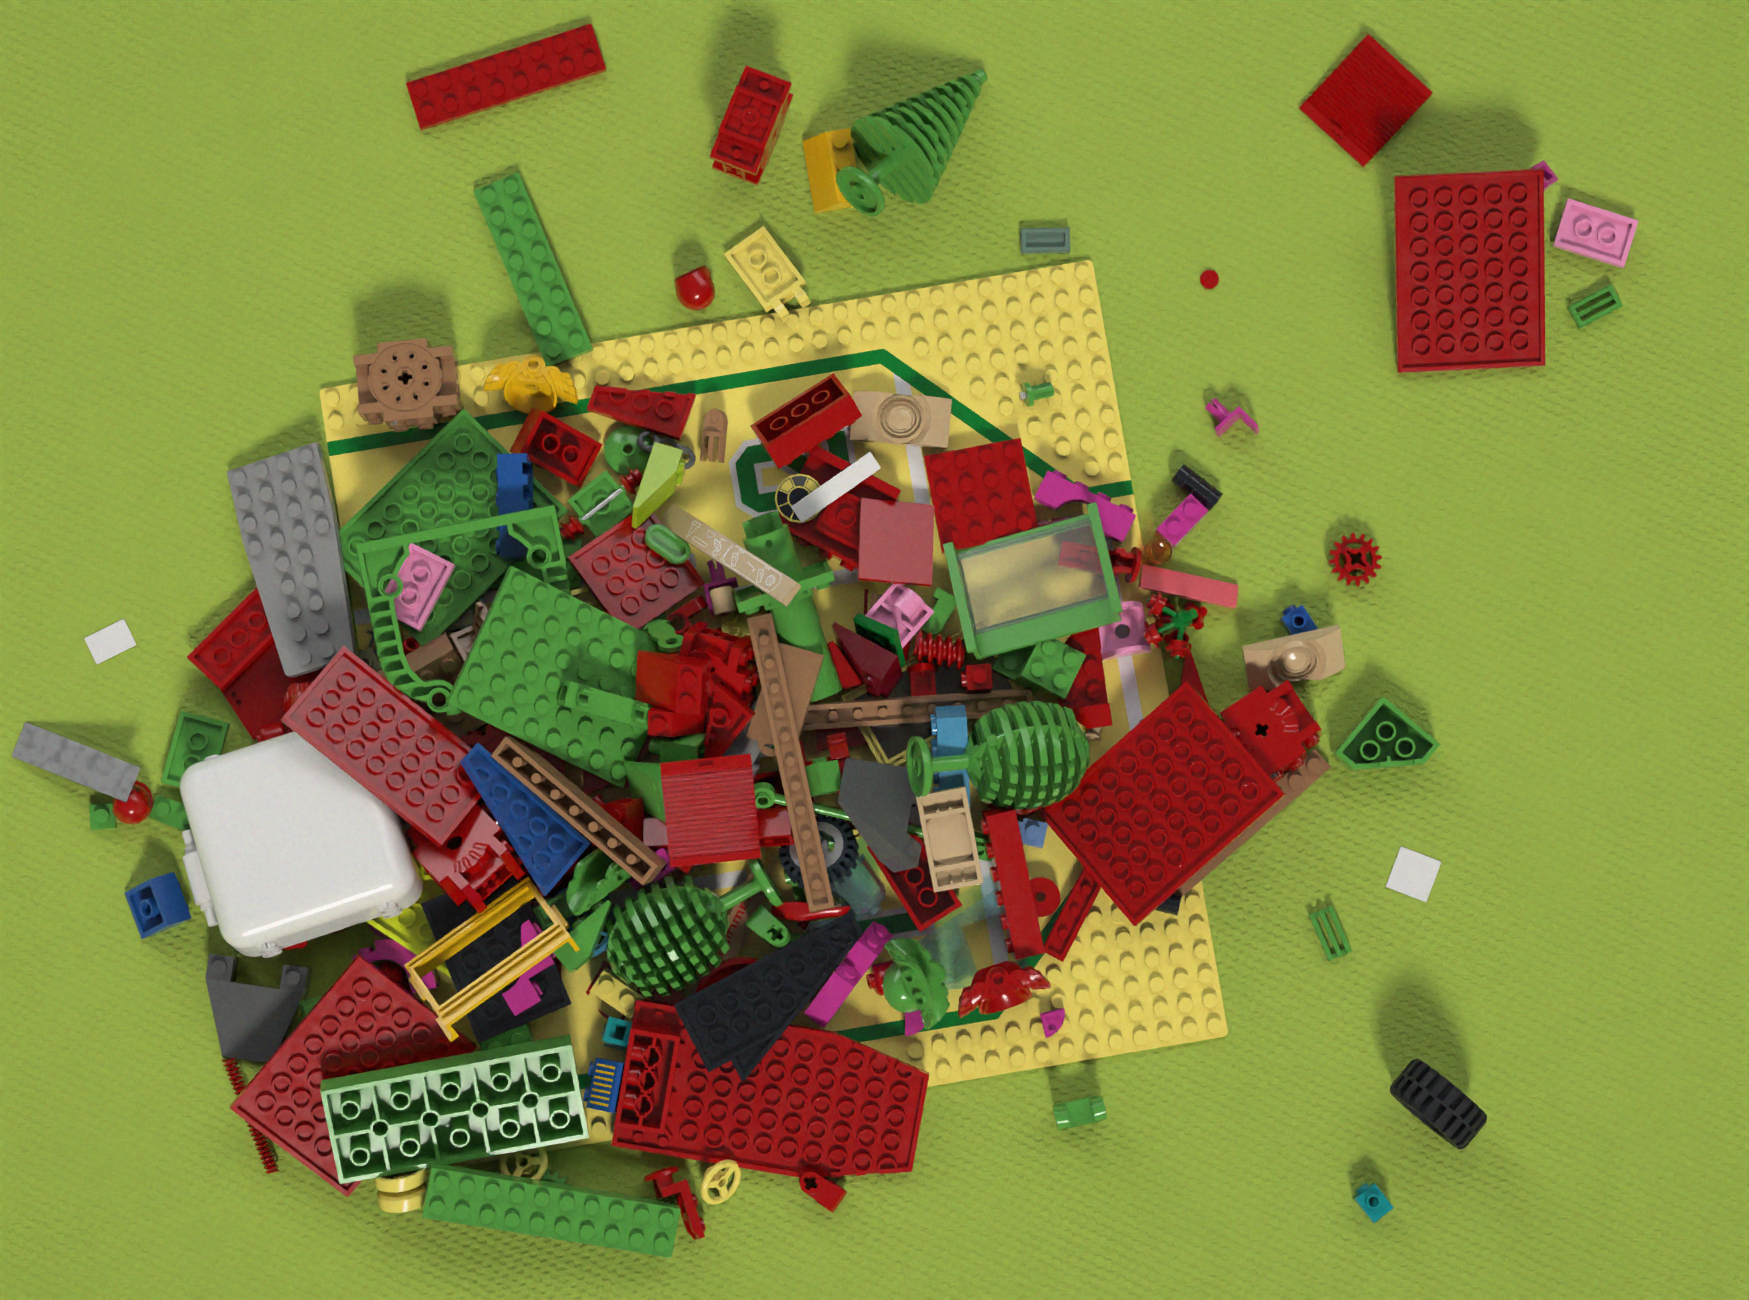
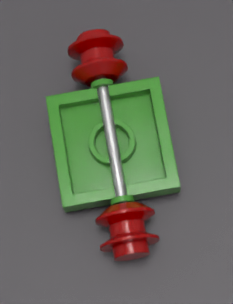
[559,468,643,542]

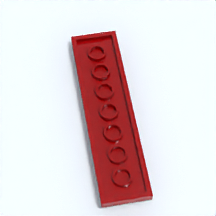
[406,24,607,131]

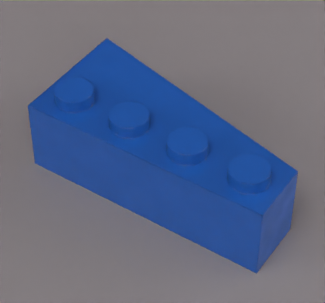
[496,453,533,562]

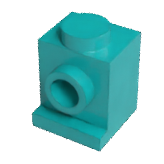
[601,1017,632,1051]

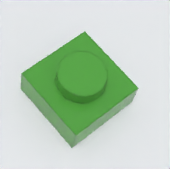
[89,803,117,830]

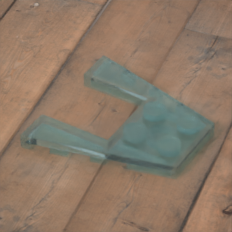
[919,889,1028,990]

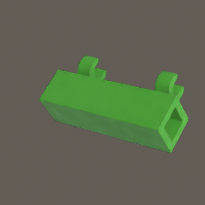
[557,680,654,730]

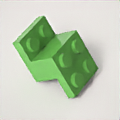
[991,639,1086,700]

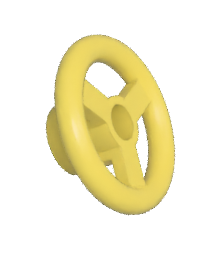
[499,1147,548,1180]
[701,1159,741,1205]

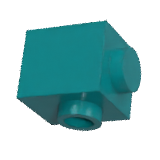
[1353,1182,1394,1223]

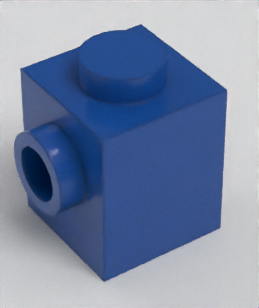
[1280,604,1318,636]

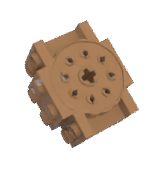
[353,338,463,432]

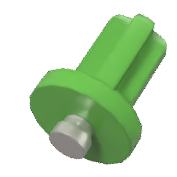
[1019,382,1054,407]

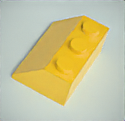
[802,128,857,213]

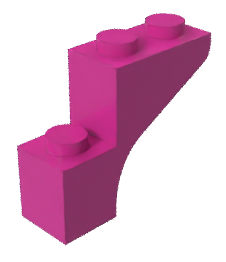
[502,920,556,1016]

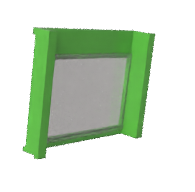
[943,502,1123,660]

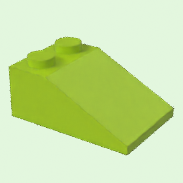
[632,442,686,529]

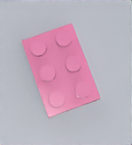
[1552,198,1638,269]
[385,543,456,632]

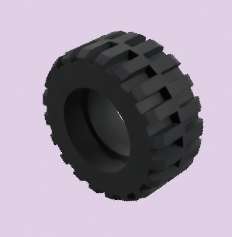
[1390,1059,1487,1149]

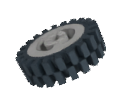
[778,813,859,889]

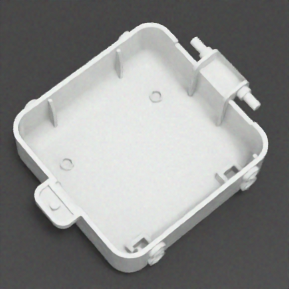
[180,731,423,958]

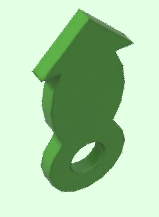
[643,619,683,652]

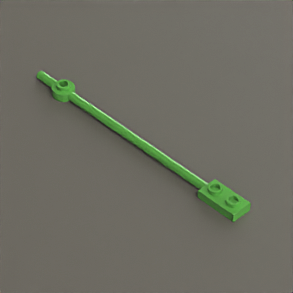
[754,782,992,862]

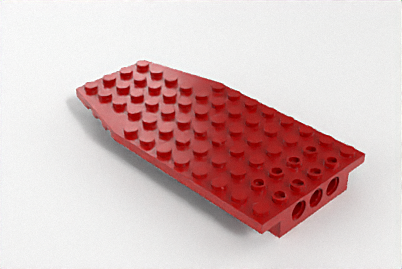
[611,998,929,1179]

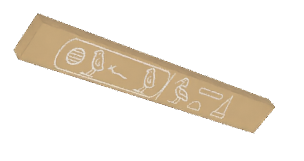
[660,503,802,607]

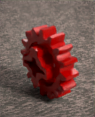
[1328,533,1382,587]

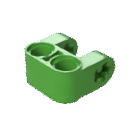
[745,904,798,949]
[1053,1095,1107,1130]

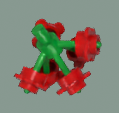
[1143,592,1208,659]

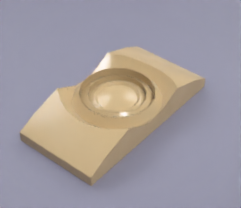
[850,391,952,449]
[1242,624,1346,690]
[916,786,983,892]

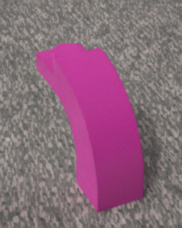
[352,939,440,993]

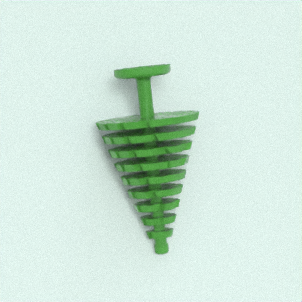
[836,69,987,217]

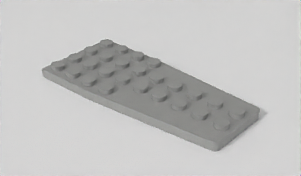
[227,442,357,678]

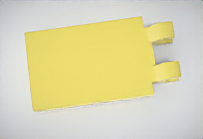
[724,226,811,322]

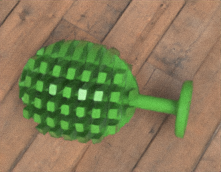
[906,701,1089,810]
[605,858,784,997]

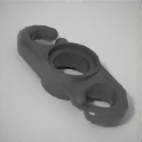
[637,430,696,469]

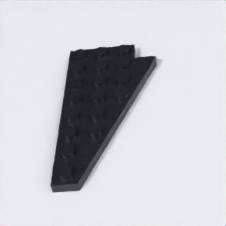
[673,911,863,1081]

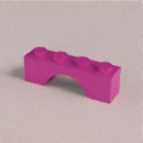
[1034,470,1136,544]

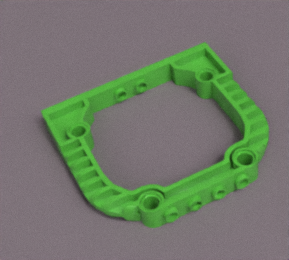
[355,505,572,716]

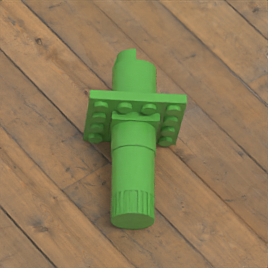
[733,511,843,703]

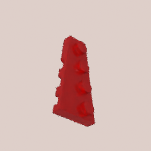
[587,386,696,441]

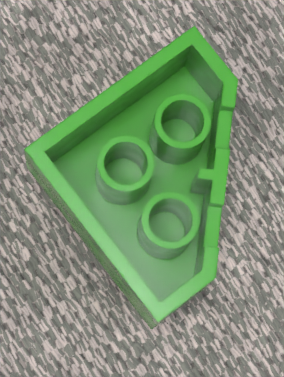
[1332,696,1441,771]

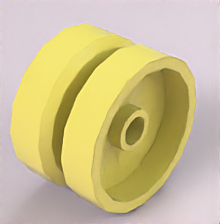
[373,1168,429,1213]

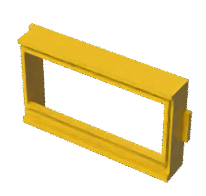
[404,877,580,1042]

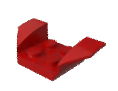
[1057,627,1113,729]

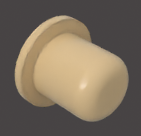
[1085,727,1102,741]

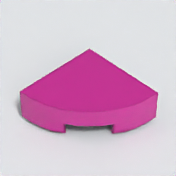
[1040,1008,1065,1038]
[905,1011,924,1036]

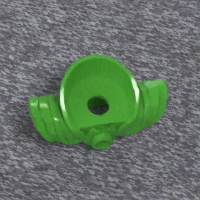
[566,848,632,915]
[883,938,950,1029]

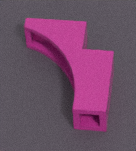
[804,921,894,1028]

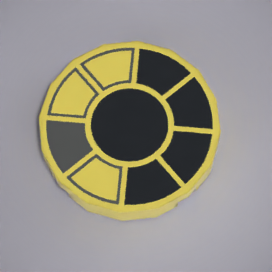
[775,474,821,524]

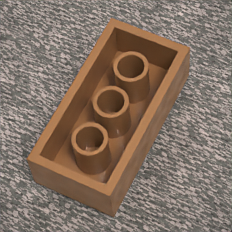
[377,633,463,711]

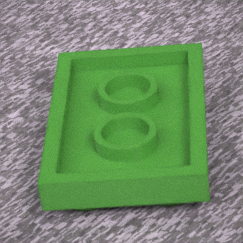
[161,711,230,787]

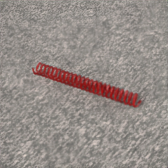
[221,1057,279,1174]

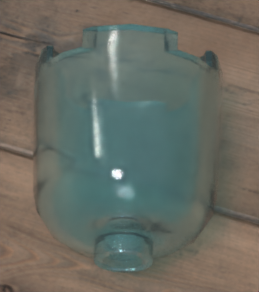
[831,853,886,917]

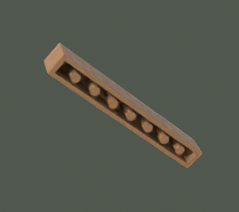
[491,735,666,885]

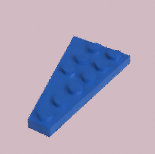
[460,743,590,897]

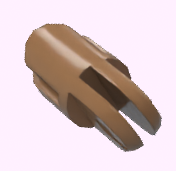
[700,408,728,463]

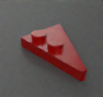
[700,682,756,766]

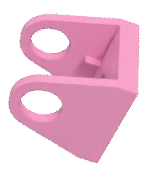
[1099,601,1151,661]

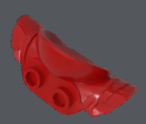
[958,961,1051,1019]

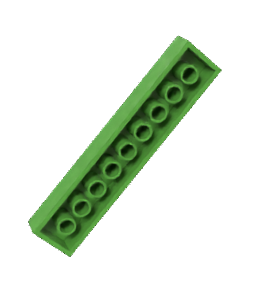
[421,1162,681,1258]

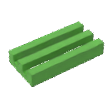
[1567,284,1623,330]
[1308,906,1352,961]

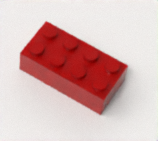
[750,373,862,469]
[867,821,962,932]

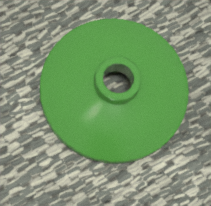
[604,426,652,475]

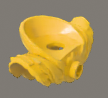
[484,355,578,414]

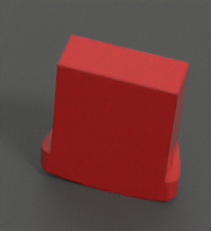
[906,663,937,696]

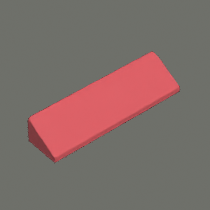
[1138,564,1238,609]

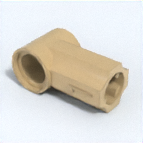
[709,586,737,616]

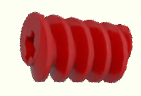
[913,630,966,669]

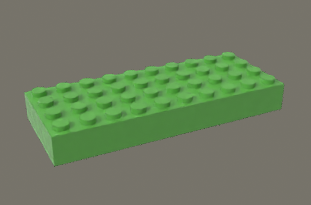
[320,1034,589,1184]

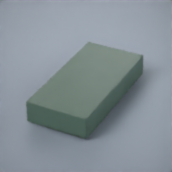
[1020,227,1070,254]

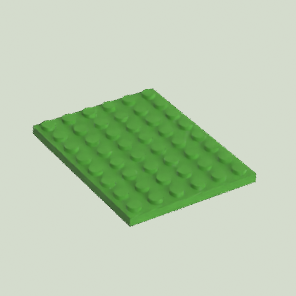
[339,408,568,646]
[446,566,671,788]

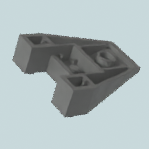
[837,758,932,873]
[205,953,312,1063]

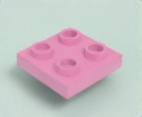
[865,584,934,649]

